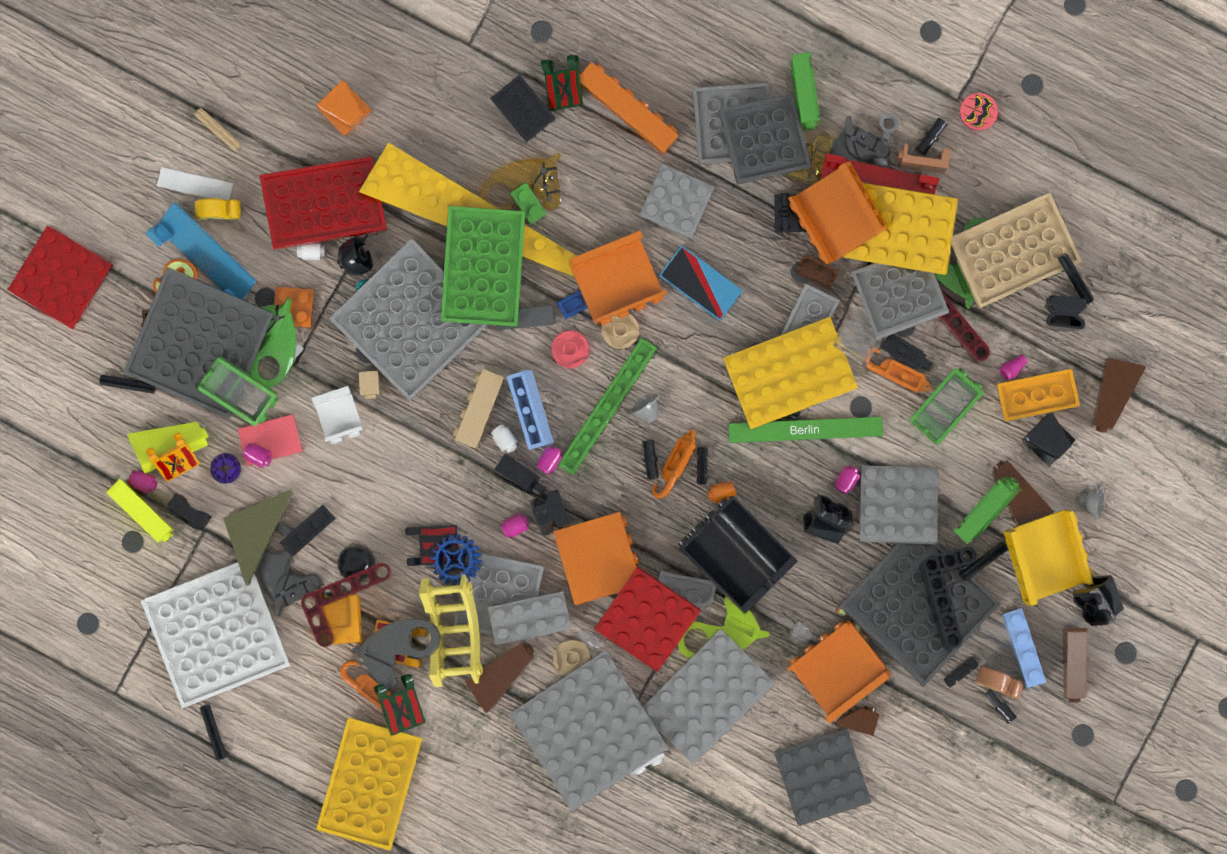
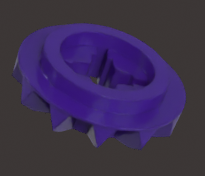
[210,453,241,484]

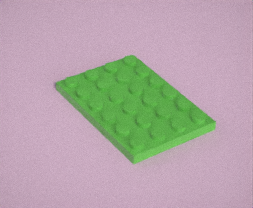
[441,206,525,327]

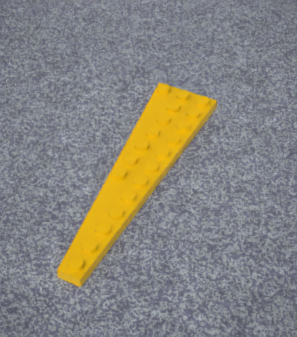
[359,143,576,277]

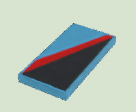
[659,245,743,321]

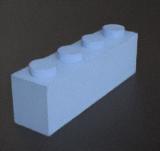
[506,370,554,450]
[1001,608,1046,688]

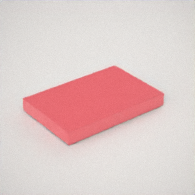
[237,414,303,466]

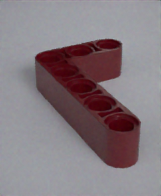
[938,291,990,362]
[301,563,392,647]

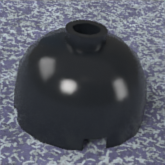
[337,236,373,276]
[337,544,376,582]

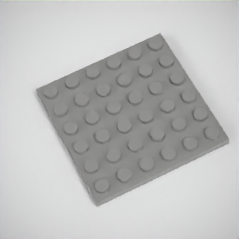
[329,238,487,401]
[510,650,669,812]

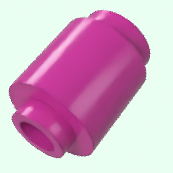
[243,443,273,469]
[536,446,563,475]
[834,465,860,495]
[128,470,158,494]
[500,513,530,538]

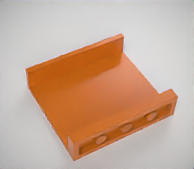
[788,162,888,264]
[568,231,668,326]
[553,512,639,606]
[787,620,892,724]

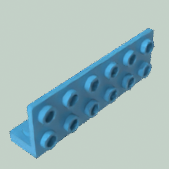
[146,202,256,299]

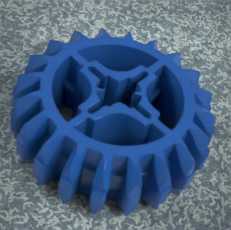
[430,534,482,586]

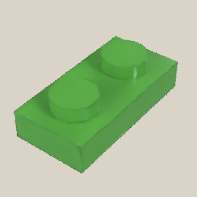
[509,182,546,224]

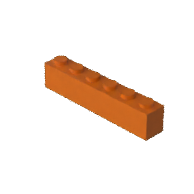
[580,62,679,155]

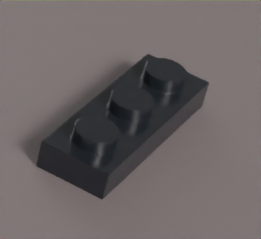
[279,505,336,557]

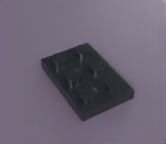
[490,74,556,143]

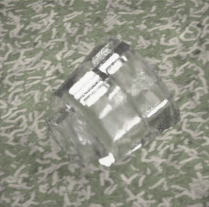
[788,619,812,643]

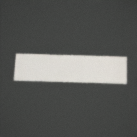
[157,167,233,200]

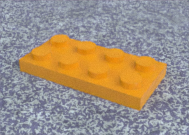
[996,369,1080,422]

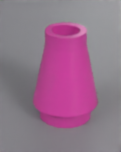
[999,354,1028,381]

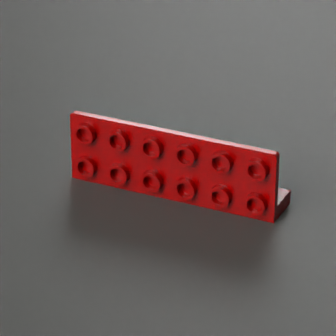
[820,154,940,194]

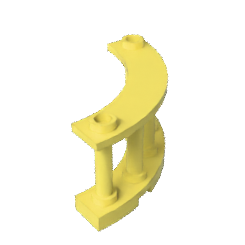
[419,574,483,687]

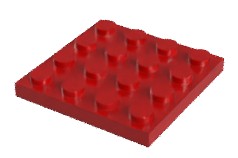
[7,225,113,330]
[594,566,701,672]

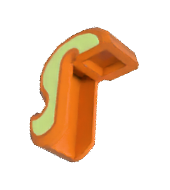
[153,258,199,293]

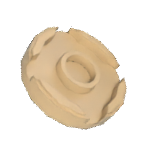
[602,313,639,349]
[553,640,591,676]

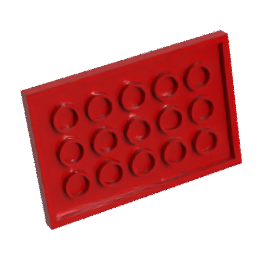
[259,156,387,250]

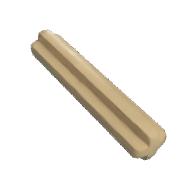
[194,108,241,152]

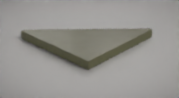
[223,490,293,586]

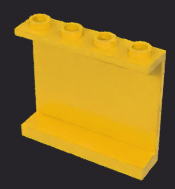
[1003,509,1093,606]

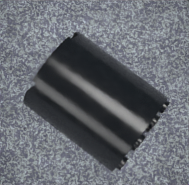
[678,495,798,615]

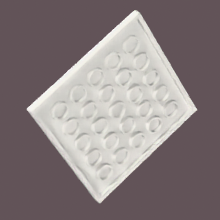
[141,562,291,708]

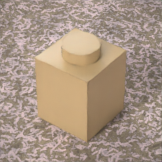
[359,371,380,400]

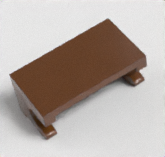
[795,254,839,290]

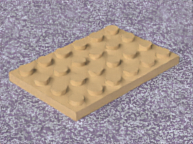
[951,193,1082,309]

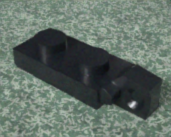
[881,334,933,371]
[494,454,546,494]

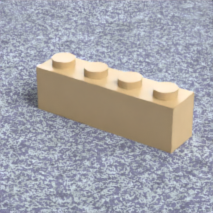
[453,369,505,450]

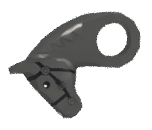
[257,524,322,616]

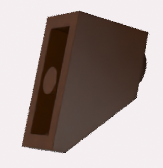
[835,706,880,736]

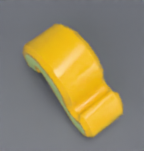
[194,198,241,221]

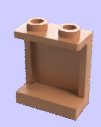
[897,143,951,174]

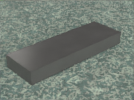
[496,305,554,331]

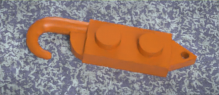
[863,348,933,393]
[652,429,696,499]
[340,660,392,710]

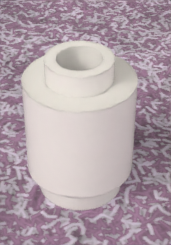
[297,242,325,261]
[491,424,518,454]

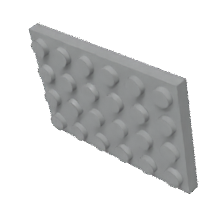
[643,628,775,765]

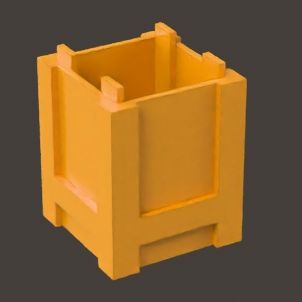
[319,594,363,644]

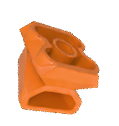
[317,80,371,136]

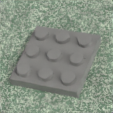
[639,164,715,239]

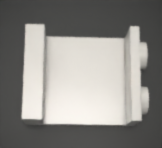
[312,386,364,445]

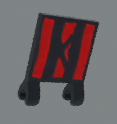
[405,525,459,566]

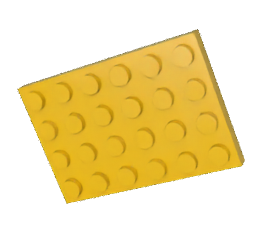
[843,182,958,275]
[723,317,858,430]
[316,717,423,851]

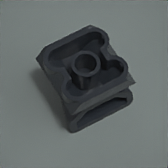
[1044,295,1087,332]
[1022,412,1075,467]
[530,490,571,536]
[803,495,853,544]
[1073,575,1124,626]

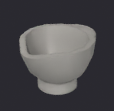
[628,394,660,423]
[1080,485,1105,520]

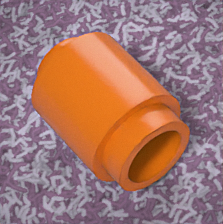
[707,481,737,504]

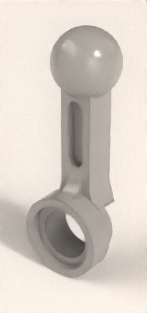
[873,113,899,168]

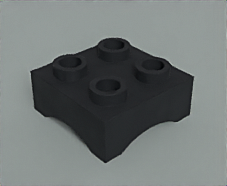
[167,493,212,530]

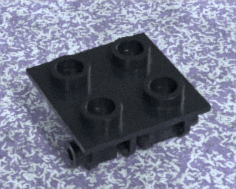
[774,193,807,233]

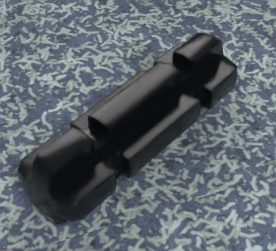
[697,447,708,485]
[944,657,978,688]

